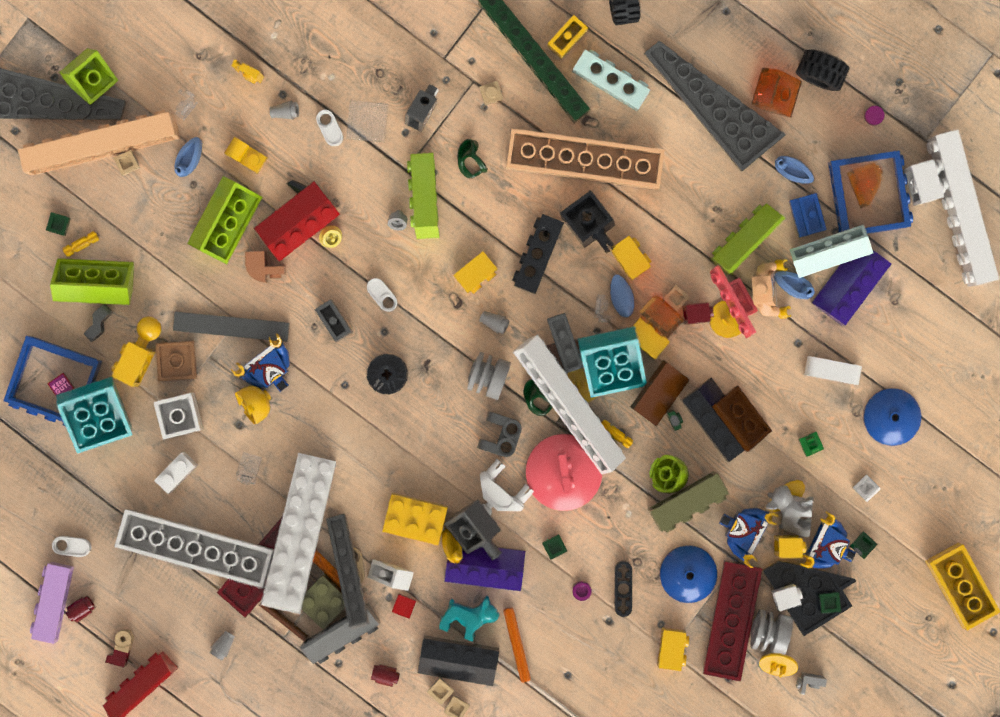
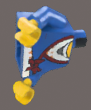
[231,333,290,392]
[719,508,779,568]
[800,511,856,569]

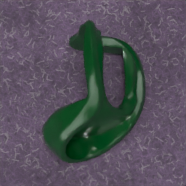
[457,139,488,178]
[523,379,552,416]

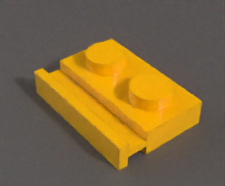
[231,59,264,84]

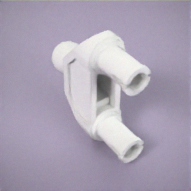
[480,458,534,516]

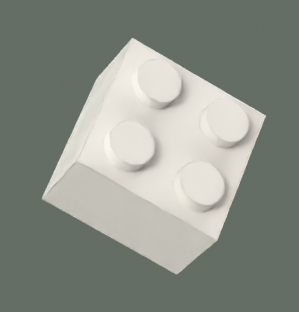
[904,160,945,206]
[154,392,204,440]

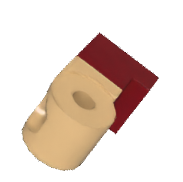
[105,629,134,668]

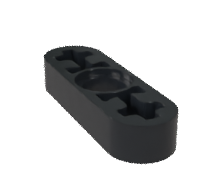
[614,561,632,617]

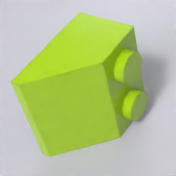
[59,48,119,105]

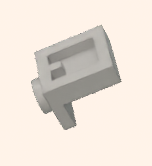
[796,672,827,695]

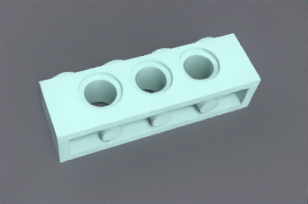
[572,49,650,112]

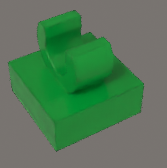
[798,431,824,457]

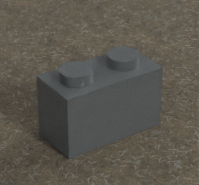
[315,299,353,342]

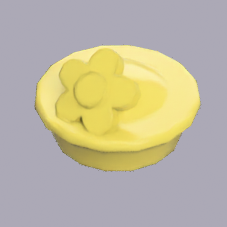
[319,225,342,248]

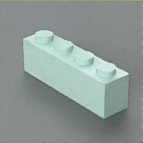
[790,224,873,278]

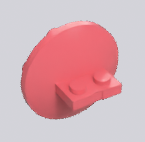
[526,434,602,511]

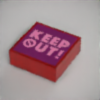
[47,373,75,396]

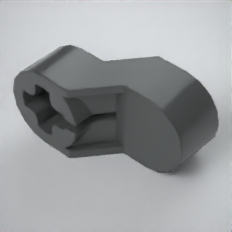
[84,304,113,342]

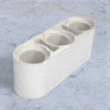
[804,356,862,385]

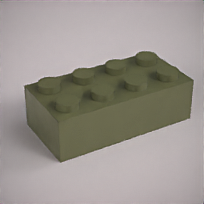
[648,471,729,533]

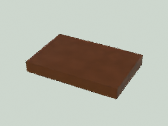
[630,360,690,426]
[712,385,772,453]

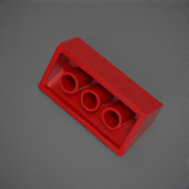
[254,181,340,262]
[103,651,178,717]

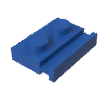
[789,193,827,238]

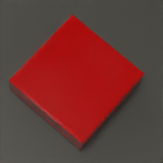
[392,594,417,619]

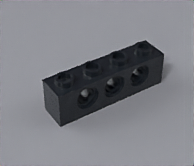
[512,214,564,294]

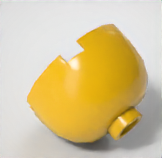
[235,386,271,425]

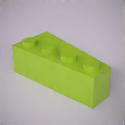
[407,153,440,239]

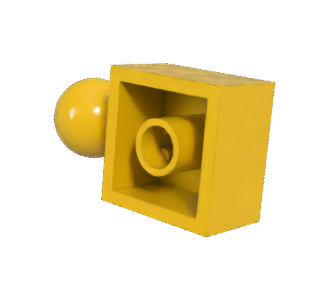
[111,316,161,387]

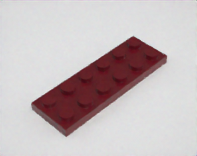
[217,516,321,618]
[702,561,763,682]

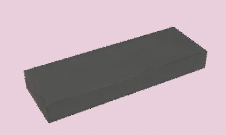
[547,313,584,373]

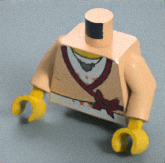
[752,259,791,319]

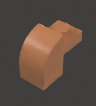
[245,251,286,283]

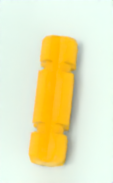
[63,231,99,257]
[601,420,633,448]

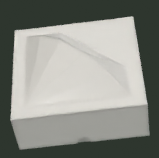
[853,474,880,502]

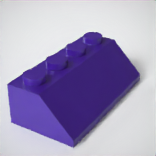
[812,250,891,326]
[444,547,526,591]

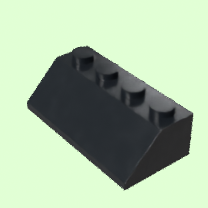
[681,378,745,462]
[418,635,499,686]

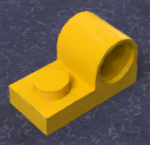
[224,137,267,174]

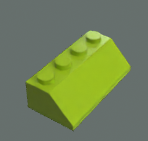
[187,176,262,264]
[711,203,785,275]
[50,258,134,305]

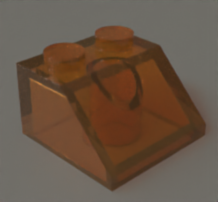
[751,68,802,118]
[847,161,883,209]
[639,293,684,338]

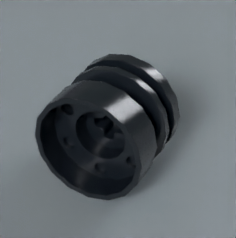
[367,354,408,395]

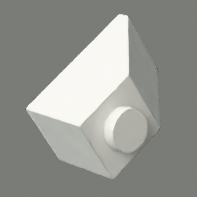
[368,559,414,591]

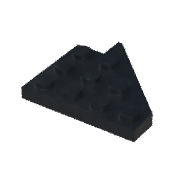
[762,561,856,636]

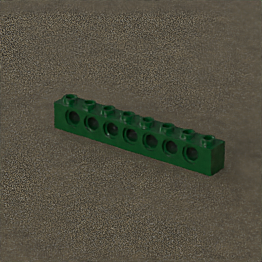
[478,0,590,123]

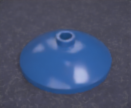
[863,388,921,446]
[660,545,717,603]

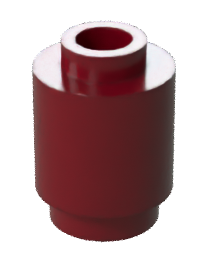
[65,596,96,623]
[371,664,400,687]

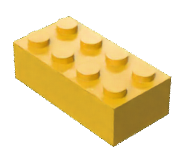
[925,542,1000,631]

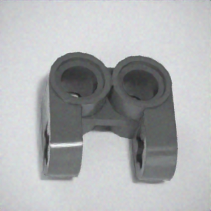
[477,411,522,457]

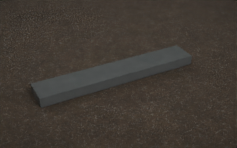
[173,312,290,342]
[326,514,370,629]

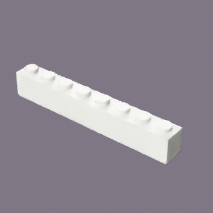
[513,335,626,474]

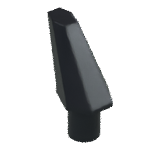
[286,180,307,194]

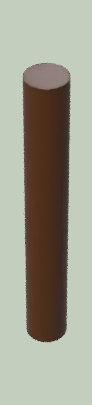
[259,602,308,641]

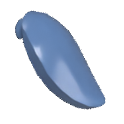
[174,137,202,177]
[775,156,814,184]
[775,271,815,299]
[610,275,634,318]

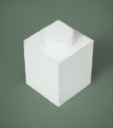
[771,584,803,611]

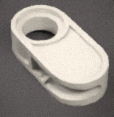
[316,110,343,147]
[367,278,398,312]
[52,536,91,557]

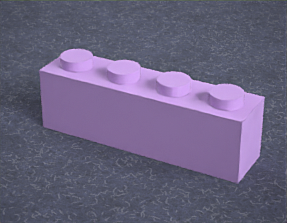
[30,562,74,644]

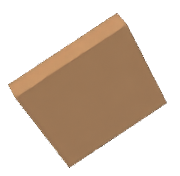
[155,341,197,382]

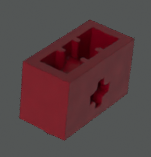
[682,302,714,325]

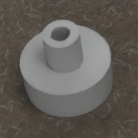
[388,210,408,231]

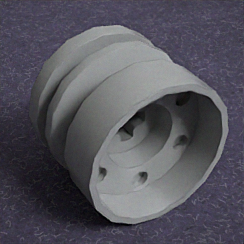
[467,352,511,400]
[750,609,793,655]

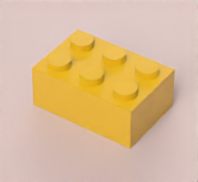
[382,493,448,545]

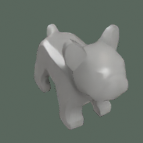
[766,486,813,537]

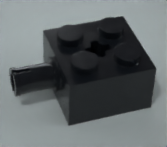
[560,190,616,253]

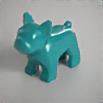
[439,596,500,642]

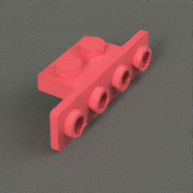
[710,265,758,338]

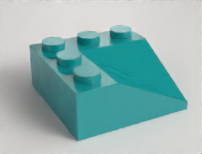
[578,326,647,398]
[56,377,133,454]

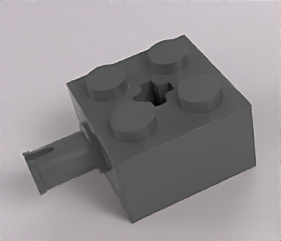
[444,500,502,560]

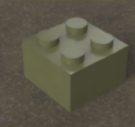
[302,573,345,630]

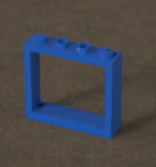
[828,150,913,234]
[3,336,103,426]

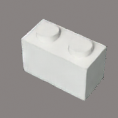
[154,452,198,494]

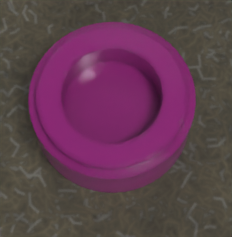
[864,106,885,126]
[572,581,592,601]

